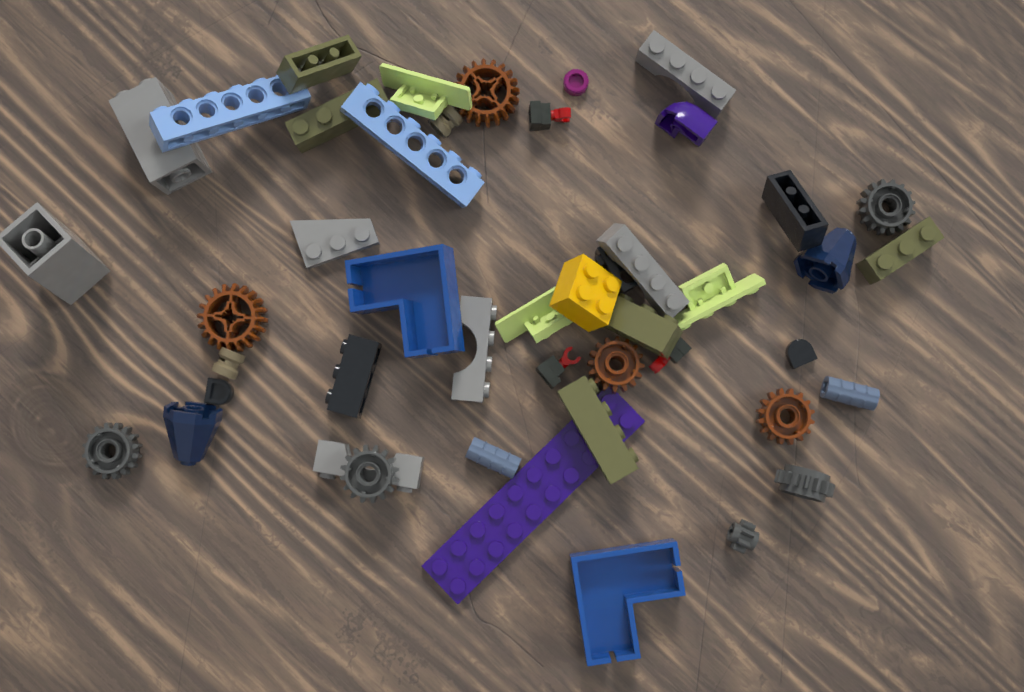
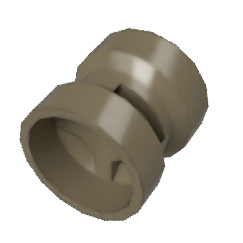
[428,105,463,139]
[211,347,246,380]

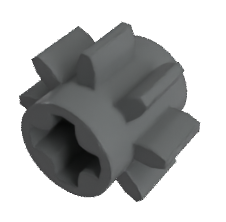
[726,519,759,554]

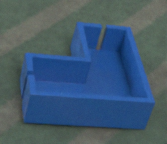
[345,244,465,358]
[569,538,686,666]

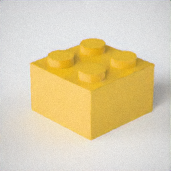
[549,254,622,332]

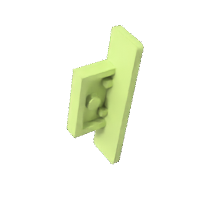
[379,63,473,120]
[674,263,766,330]
[495,286,573,343]

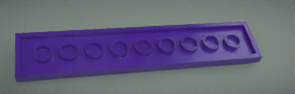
[422,387,645,605]

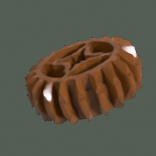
[453,58,520,128]
[197,283,268,352]

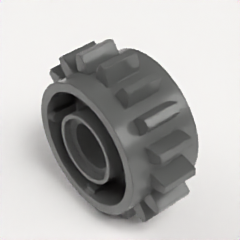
[856,179,916,236]
[82,422,143,479]
[340,444,399,503]
[774,464,835,503]

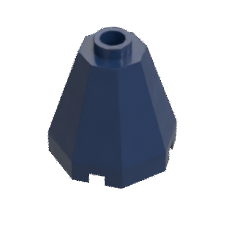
[793,227,857,294]
[163,401,223,466]

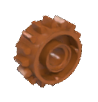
[587,336,645,394]
[756,388,815,445]

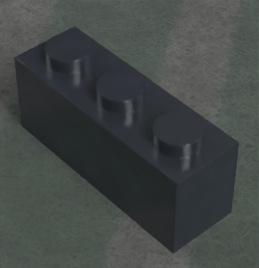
[762,170,829,252]
[325,334,382,419]

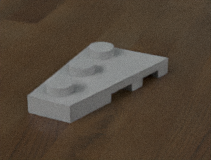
[290,218,380,270]

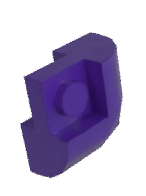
[654,101,718,147]

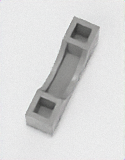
[635,30,736,119]
[596,223,690,318]
[451,296,497,403]
[313,440,425,493]

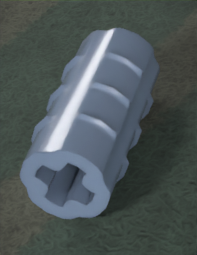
[820,376,880,411]
[465,437,522,479]

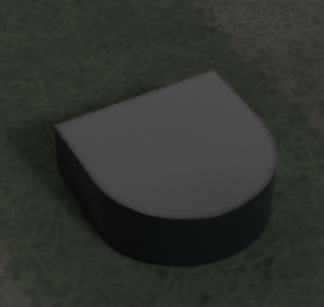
[785,339,818,369]
[204,378,234,405]

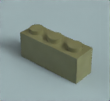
[276,35,362,94]
[856,216,945,285]
[604,293,683,359]

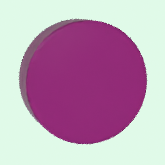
[563,69,589,96]

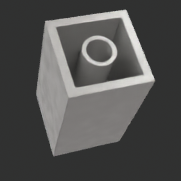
[108,77,212,195]
[0,202,110,305]

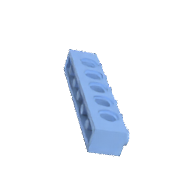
[149,75,311,153]
[340,82,485,208]

